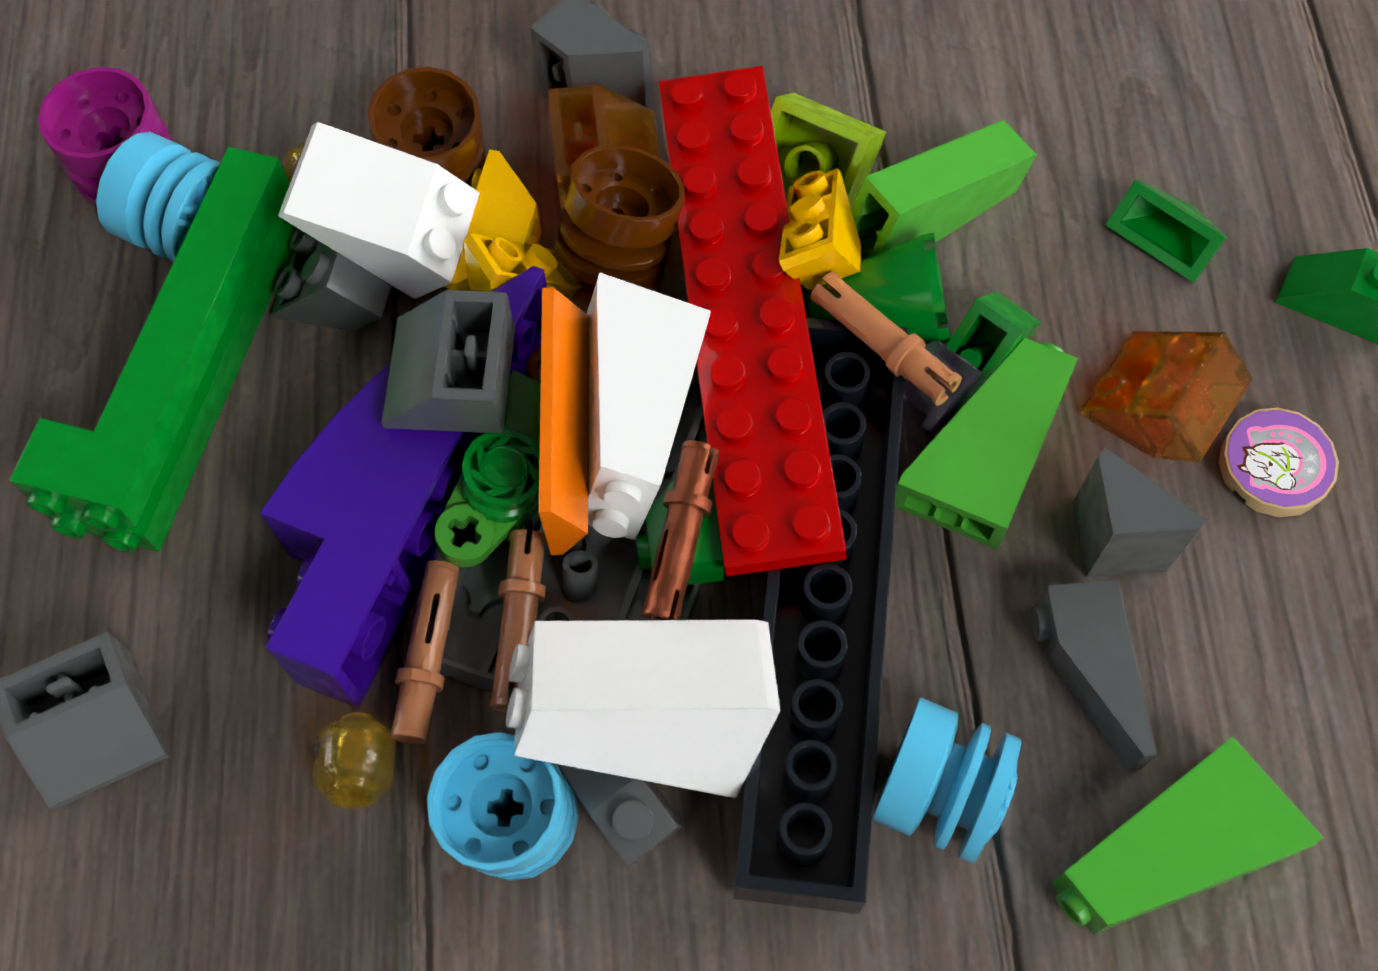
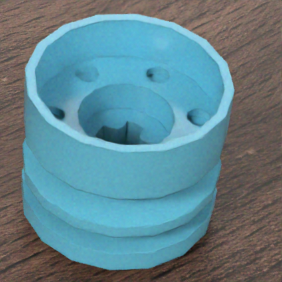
[96,132,220,262]
[872,697,1022,864]
[427,732,579,881]

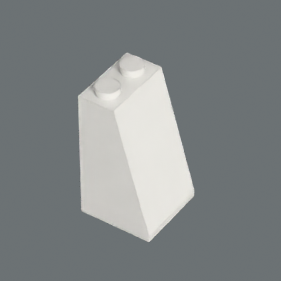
[587,273,711,540]
[506,620,780,798]

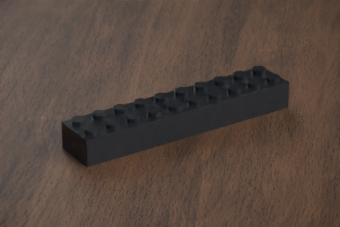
[733,318,908,914]

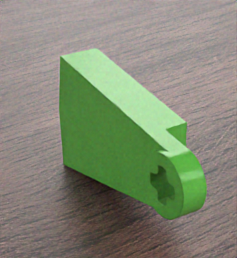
[435,370,541,567]

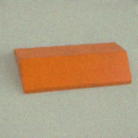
[539,288,589,555]

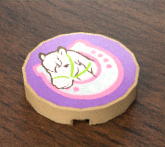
[1218,407,1339,517]

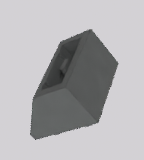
[530,0,654,121]
[272,228,392,331]
[382,290,515,434]
[0,631,170,810]

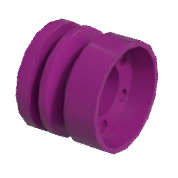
[38,67,174,206]

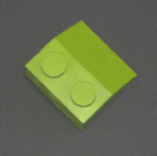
[771,93,886,207]

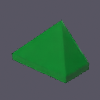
[1105,179,1227,283]

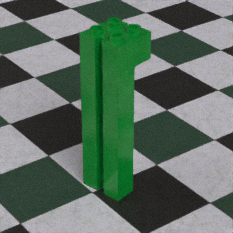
[9,147,297,553]

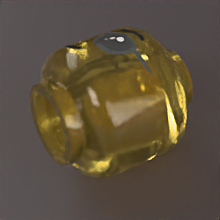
[313,712,395,809]

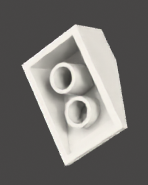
[278,122,480,299]

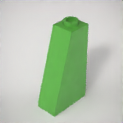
[851,120,1037,260]
[895,338,1078,550]
[1051,736,1324,934]

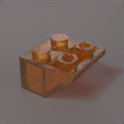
[548,84,660,210]
[1079,331,1253,462]

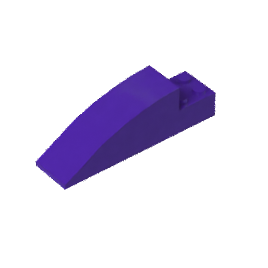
[260,266,547,709]

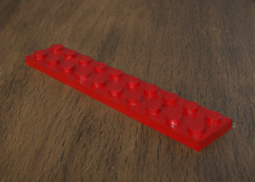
[658,65,846,576]

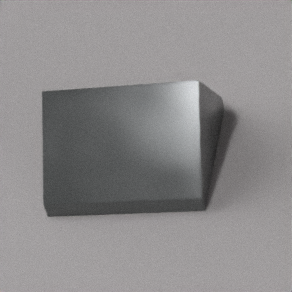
[1072,447,1206,577]

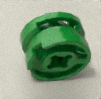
[461,429,540,523]

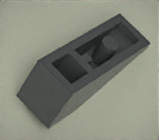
[1031,579,1157,771]
[558,764,685,866]

